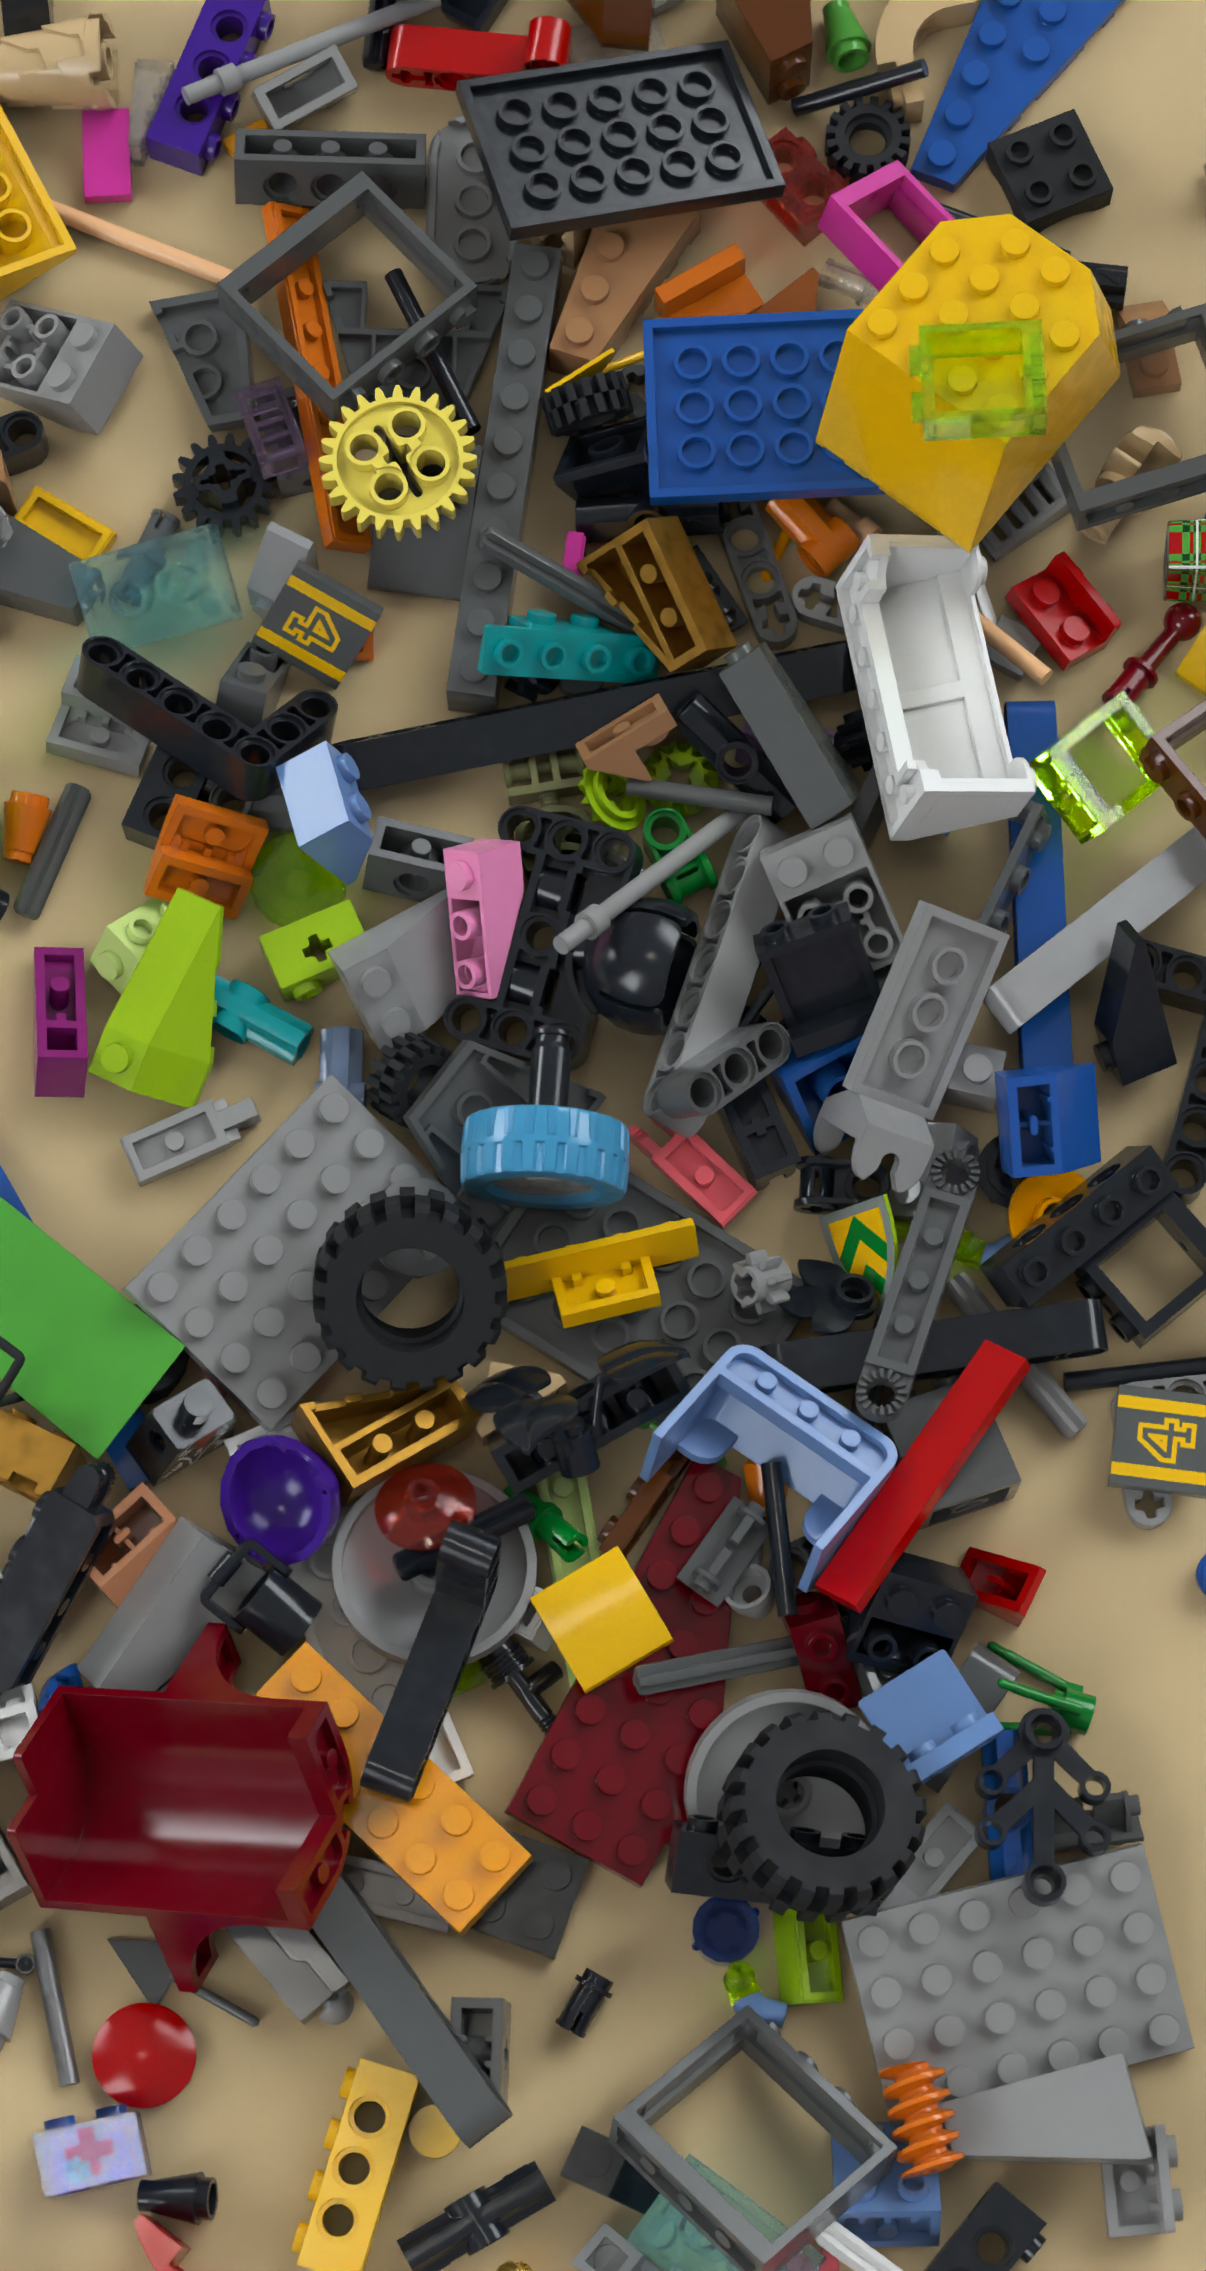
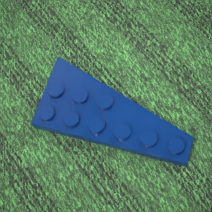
[910,0,1125,193]

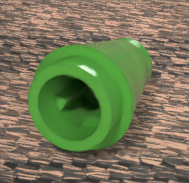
[822,0,872,73]

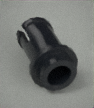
[555,1967,613,2039]

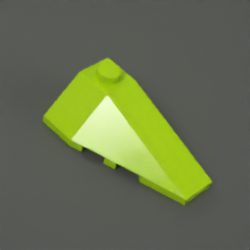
[88,888,224,1108]

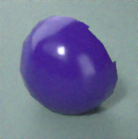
[220,1435,341,1565]

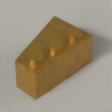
[290,1376,481,1508]

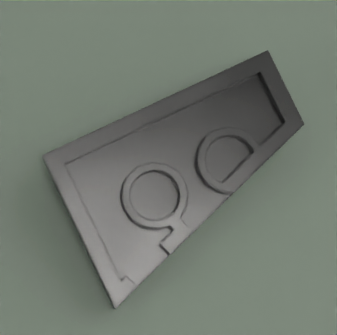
[149,289,258,433]

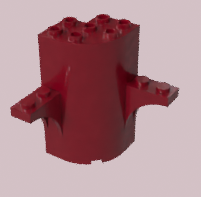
[7,1622,353,1993]

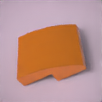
[143,794,269,920]

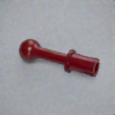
[1102,603,1202,716]

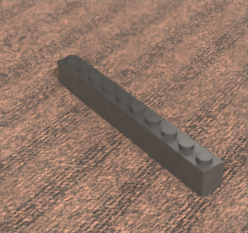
[446,243,563,714]

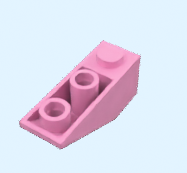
[443,838,524,999]

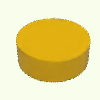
[409,2105,460,2159]

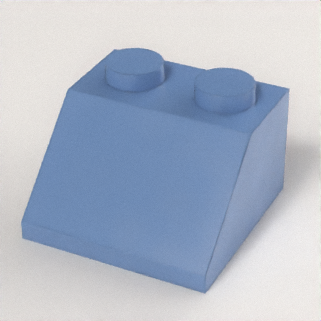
[276,740,373,885]

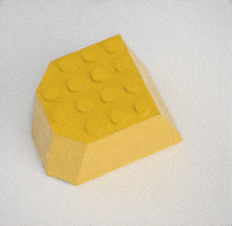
[816,214,1120,554]

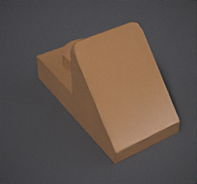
[1115,300,1182,398]
[575,693,678,782]

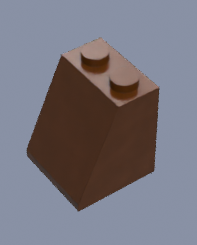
[716,0,813,105]

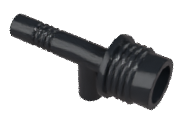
[479,1636,563,1735]

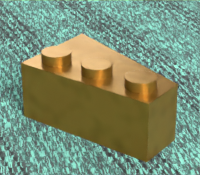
[575,516,738,672]
[0,1407,88,1504]

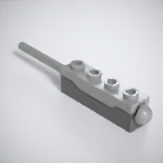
[224,1925,354,2025]

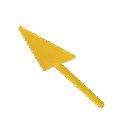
[544,348,644,393]

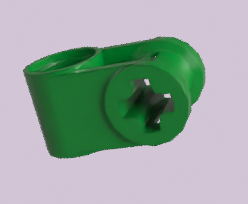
[642,808,718,904]

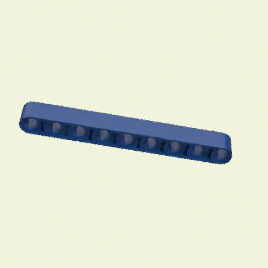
[1004,701,1073,1069]

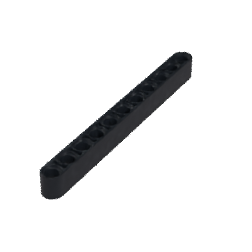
[331,640,857,791]

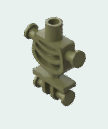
[502,748,620,880]

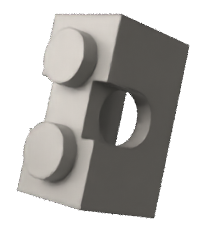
[251,44,358,130]

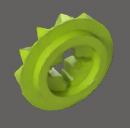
[644,740,719,817]
[577,767,646,833]

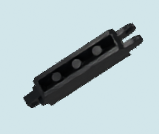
[0,1461,117,1696]

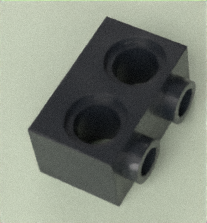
[121,745,216,850]

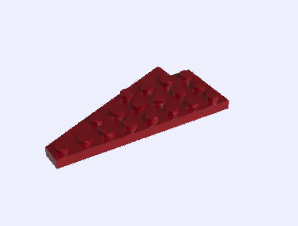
[504,1461,741,1888]

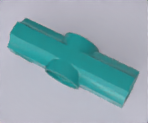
[212,975,314,1066]

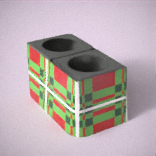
[1163,519,1206,602]

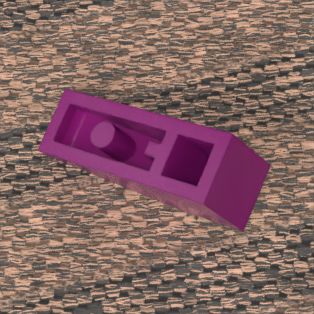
[33,947,88,1098]

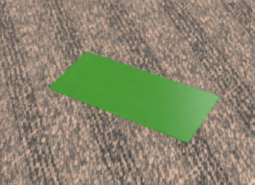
[0,1196,185,1459]

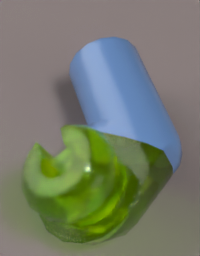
[955,1230,1012,1272]
[723,1961,789,2028]

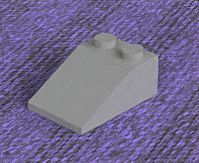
[327,888,460,1049]

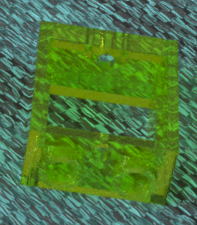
[909,319,1048,441]
[1028,690,1160,845]

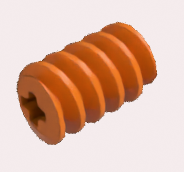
[878,2061,965,2179]

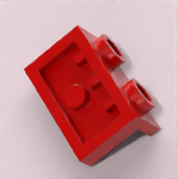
[1004,551,1121,671]

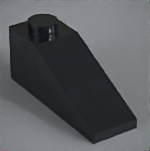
[1093,920,1177,1086]

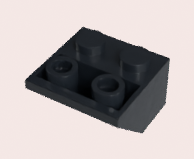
[845,1552,979,1674]

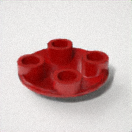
[92,2003,196,2109]

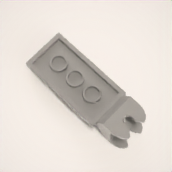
[813,899,1010,1193]

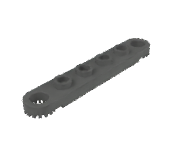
[855,1148,981,1423]

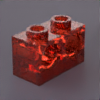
[761,127,847,247]

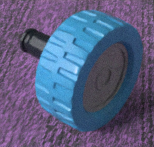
[460,1025,630,1209]

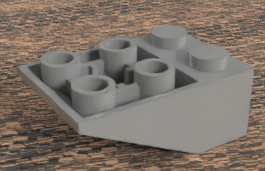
[0,299,144,435]
[760,812,904,971]

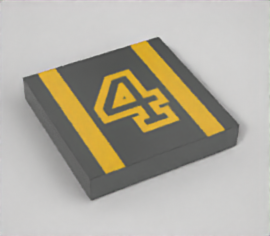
[251,560,384,689]
[1107,1384,1206,1499]

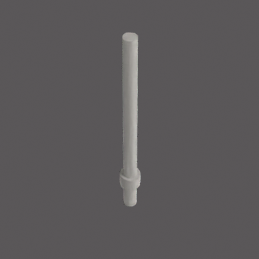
[181,0,441,105]
[553,810,753,955]

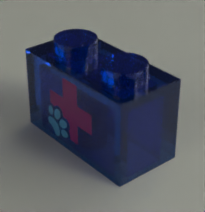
[32,2104,152,2198]

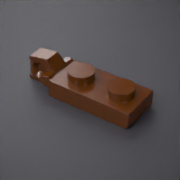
[597,1450,691,1558]

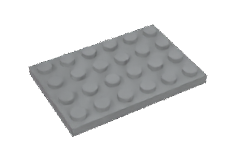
[122,1074,442,1431]
[840,1842,1195,2126]

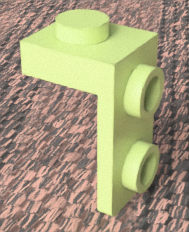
[89,898,170,995]

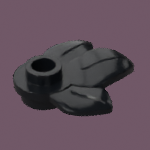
[778,1259,878,1335]

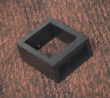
[1074,1191,1206,1349]

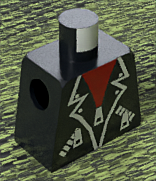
[125,1378,236,1487]

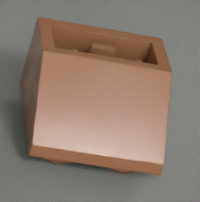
[88,1482,178,1609]

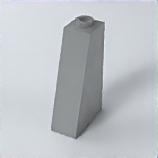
[77,1516,267,1691]
[939,2053,1155,2165]

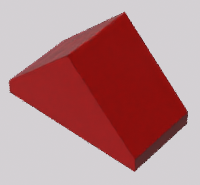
[960,1546,1046,1627]

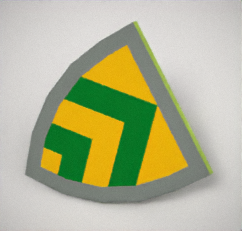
[819,1194,910,1317]

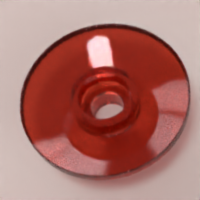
[374,1463,477,1551]

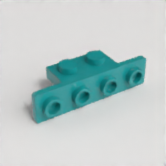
[477,609,659,683]

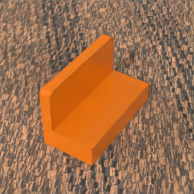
[654,243,763,319]

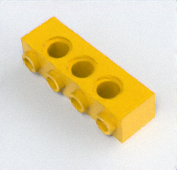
[291,2058,421,2271]

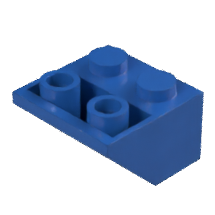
[994,1062,1101,1178]

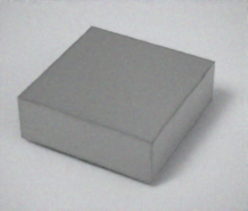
[986,614,1041,682]

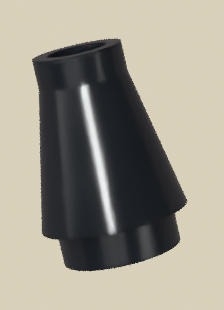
[137,2171,218,2225]

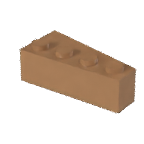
[549,210,700,376]

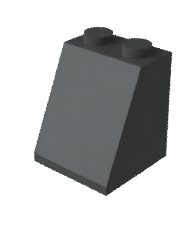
[880,1374,1021,1530]

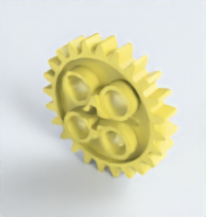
[319,385,478,541]

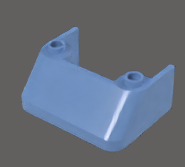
[639,1344,897,1593]

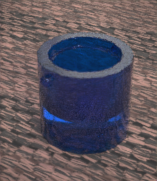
[692,1897,760,1967]

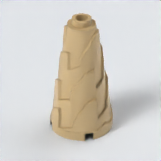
[0,13,121,111]

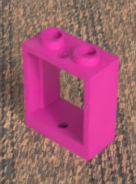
[817,159,955,292]

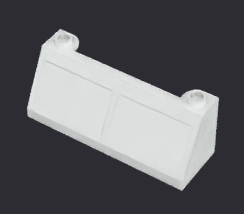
[835,534,1037,841]

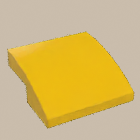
[529,1546,674,1694]

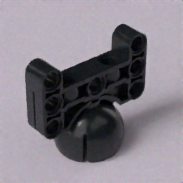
[443,805,700,1071]

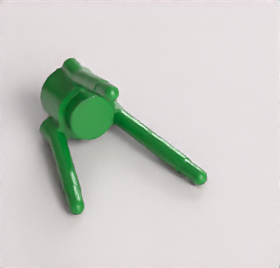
[987,1641,1096,1738]

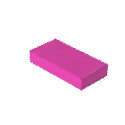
[82,108,133,204]

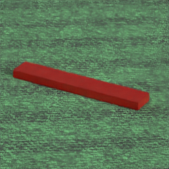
[815,1339,1031,1614]

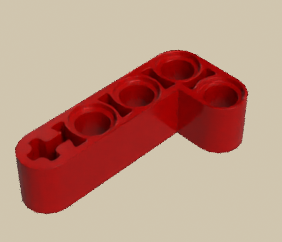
[385,16,572,91]

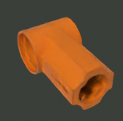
[764,498,861,578]

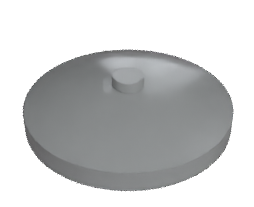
[332,1467,537,1665]
[684,1688,870,1868]

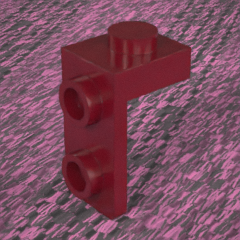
[782,1591,862,1709]

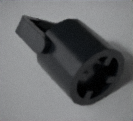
[200,1537,323,1656]

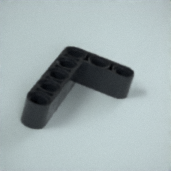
[76,636,338,802]
[1145,940,1206,1205]
[360,1519,503,1804]

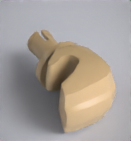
[1081,425,1182,544]

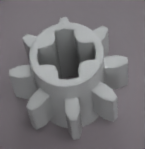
[730,1249,792,1315]

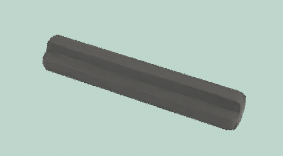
[14,782,91,920]

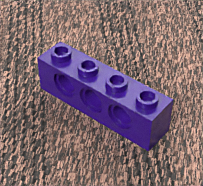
[145,0,275,176]

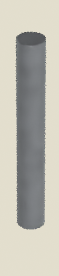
[30,1928,80,2087]

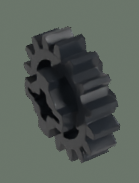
[172,433,277,539]

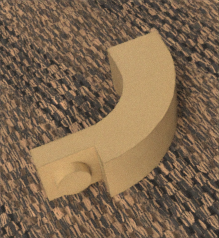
[873,0,977,124]

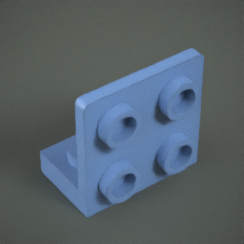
[858,1649,1004,1786]
[831,2122,942,2247]

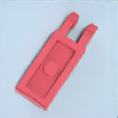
[628,1118,758,1230]

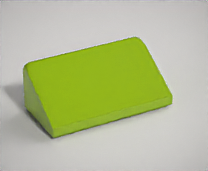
[772,1908,844,2007]

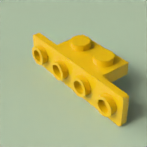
[504,1218,700,1329]

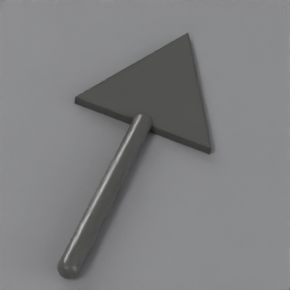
[107,1939,260,2027]

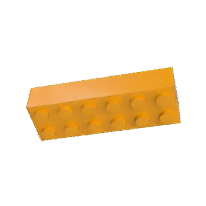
[254,1641,533,1937]

